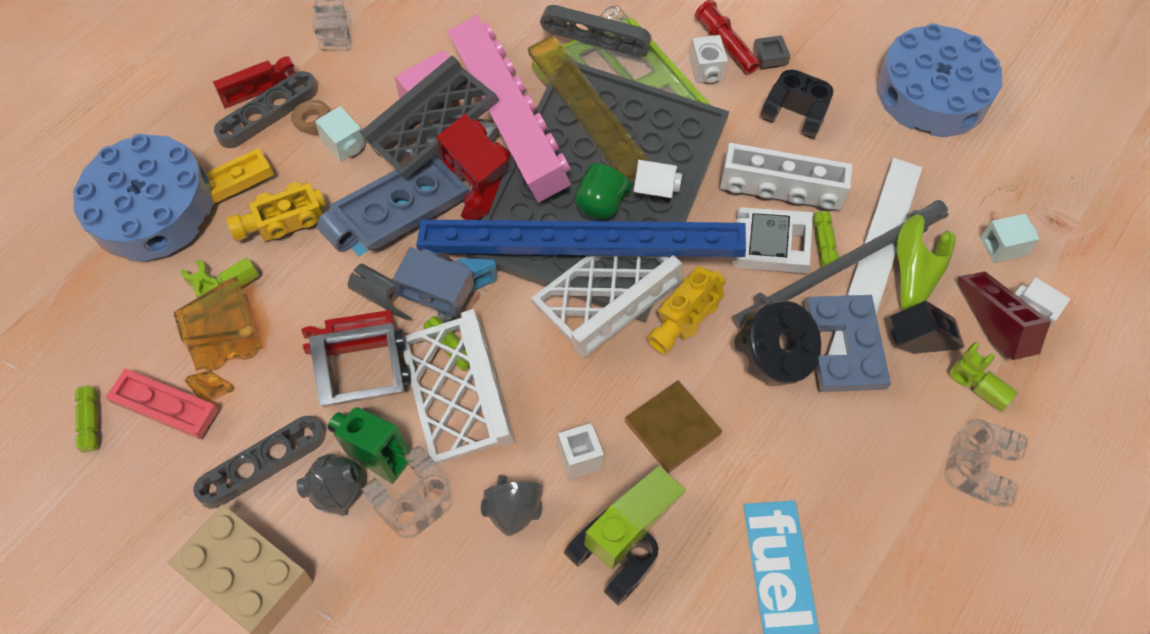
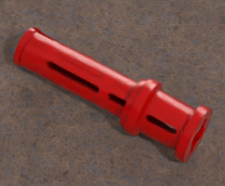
[694,0,761,75]

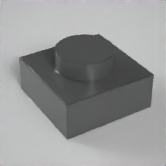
[753,35,791,68]

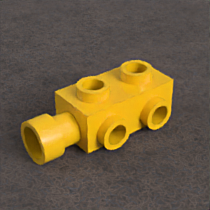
[226,182,326,242]
[647,265,726,355]

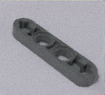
[540,5,652,56]
[214,71,317,148]
[193,416,325,509]

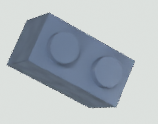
[392,247,474,318]

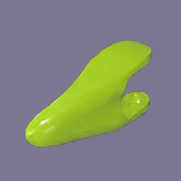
[897,214,956,310]

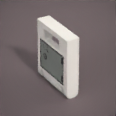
[732,207,813,274]

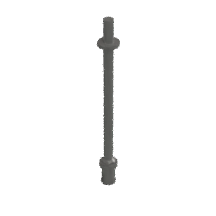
[732,200,949,327]

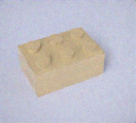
[167,504,313,634]

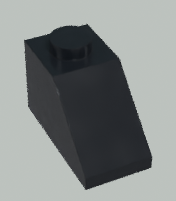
[890,300,964,354]

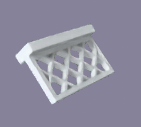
[531,255,683,359]
[403,309,516,465]

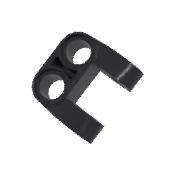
[760,69,834,138]
[564,509,659,606]

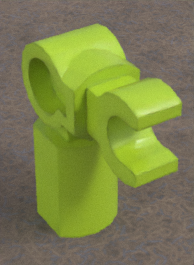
[181,257,259,309]
[950,342,1018,412]

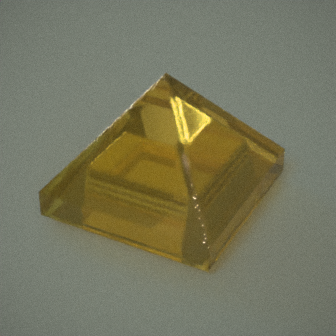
[185,371,235,402]

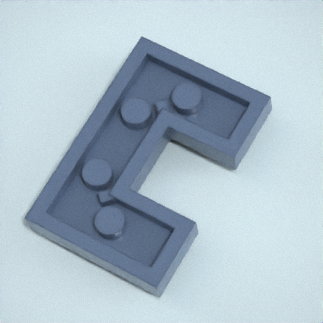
[805,295,891,392]

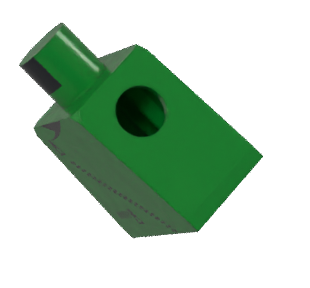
[328,407,414,484]

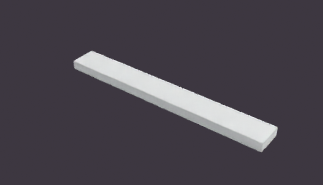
[827,158,922,355]

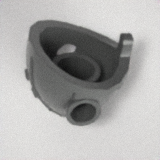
[296,454,363,516]
[481,475,543,536]

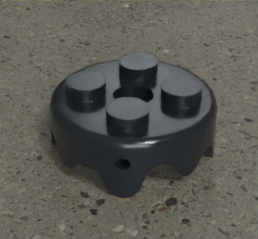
[734,300,822,386]

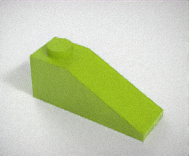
[584,466,686,570]

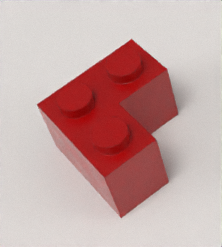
[436,113,508,194]

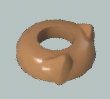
[291,99,330,135]

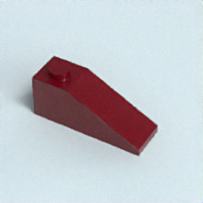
[958,271,1051,360]

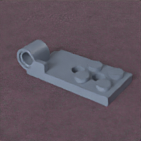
[317,155,469,252]

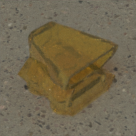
[173,276,264,371]

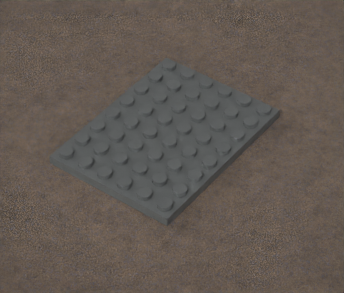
[466,57,730,322]

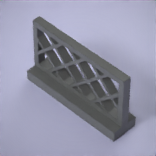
[360,56,499,179]

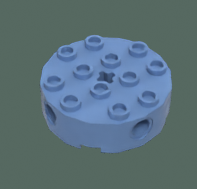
[877,23,1002,137]
[73,134,214,262]

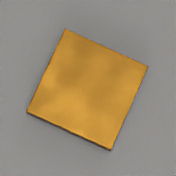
[625,380,722,474]

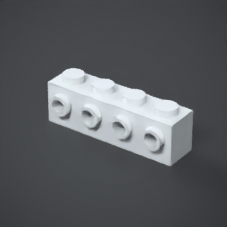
[720,143,852,210]

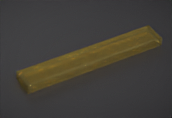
[528,35,649,180]

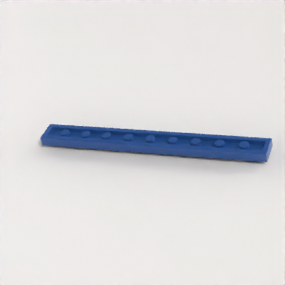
[416,219,746,257]

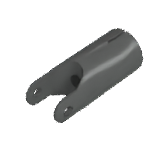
[348,263,411,321]

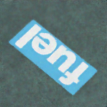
[743,500,819,634]

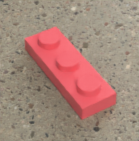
[106,368,218,439]

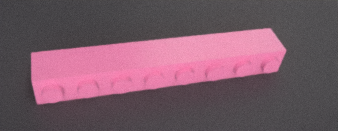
[447,14,572,203]

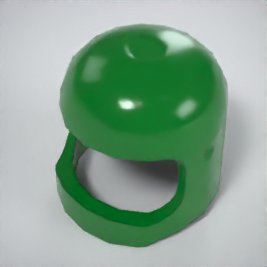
[575,163,633,220]

